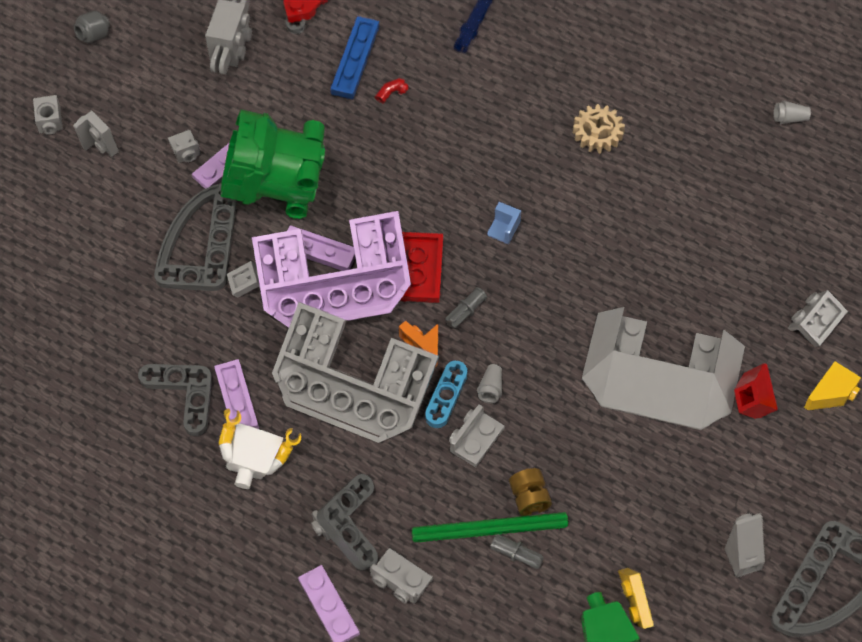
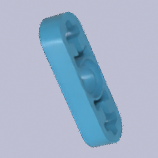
[425,361,467,428]

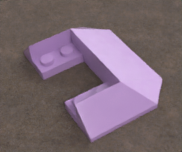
[252,211,411,328]

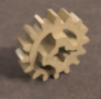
[573,104,625,153]

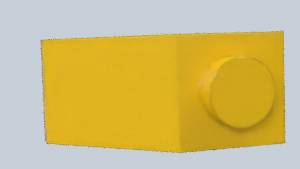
[804,361,861,410]

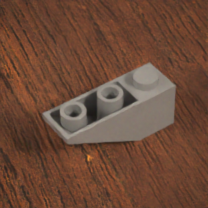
[724,513,765,578]

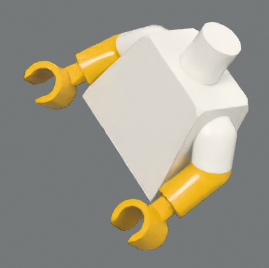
[219,409,301,489]

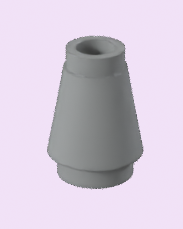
[774,101,811,124]
[477,364,502,403]

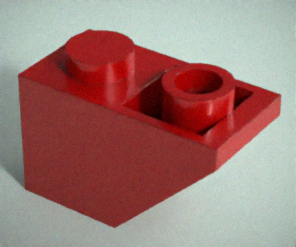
[734,363,778,419]

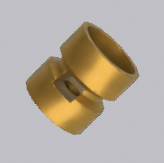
[509,468,552,516]

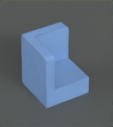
[487,202,521,244]

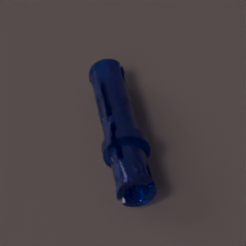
[453,0,493,53]

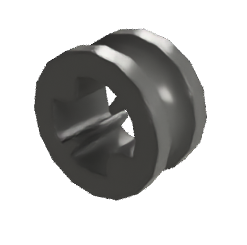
[285,18,306,34]

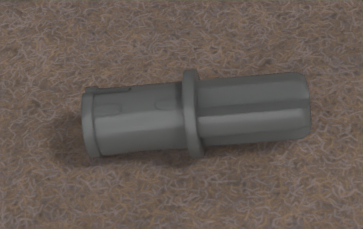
[445,287,487,329]
[491,534,543,569]

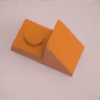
[399,321,438,367]

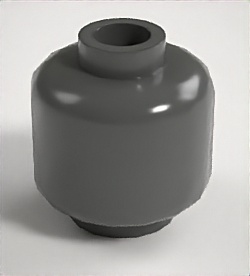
[74,10,110,44]

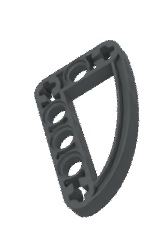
[154,184,237,291]
[771,521,862,637]

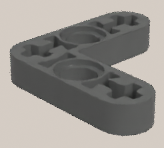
[138,364,212,437]
[317,474,378,571]

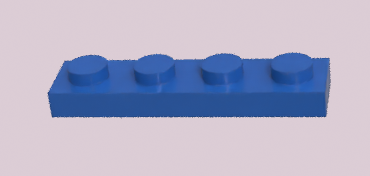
[331,16,379,99]

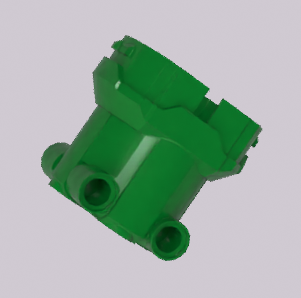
[220,109,325,219]

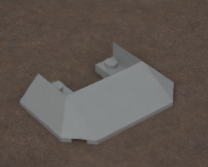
[272,302,439,443]
[582,307,745,430]

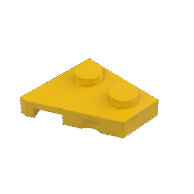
[618,568,654,629]

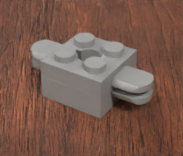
[205,0,252,75]

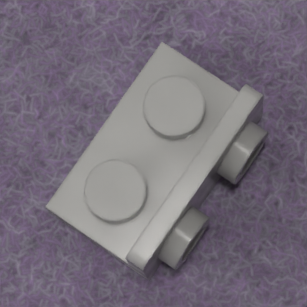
[73,111,119,157]
[788,290,848,347]
[449,404,505,468]
[370,548,433,604]

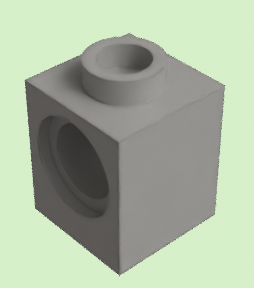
[33,95,63,134]

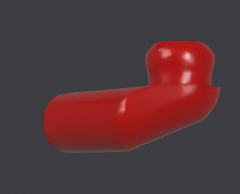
[375,78,409,104]

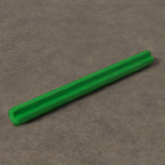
[412,512,568,543]

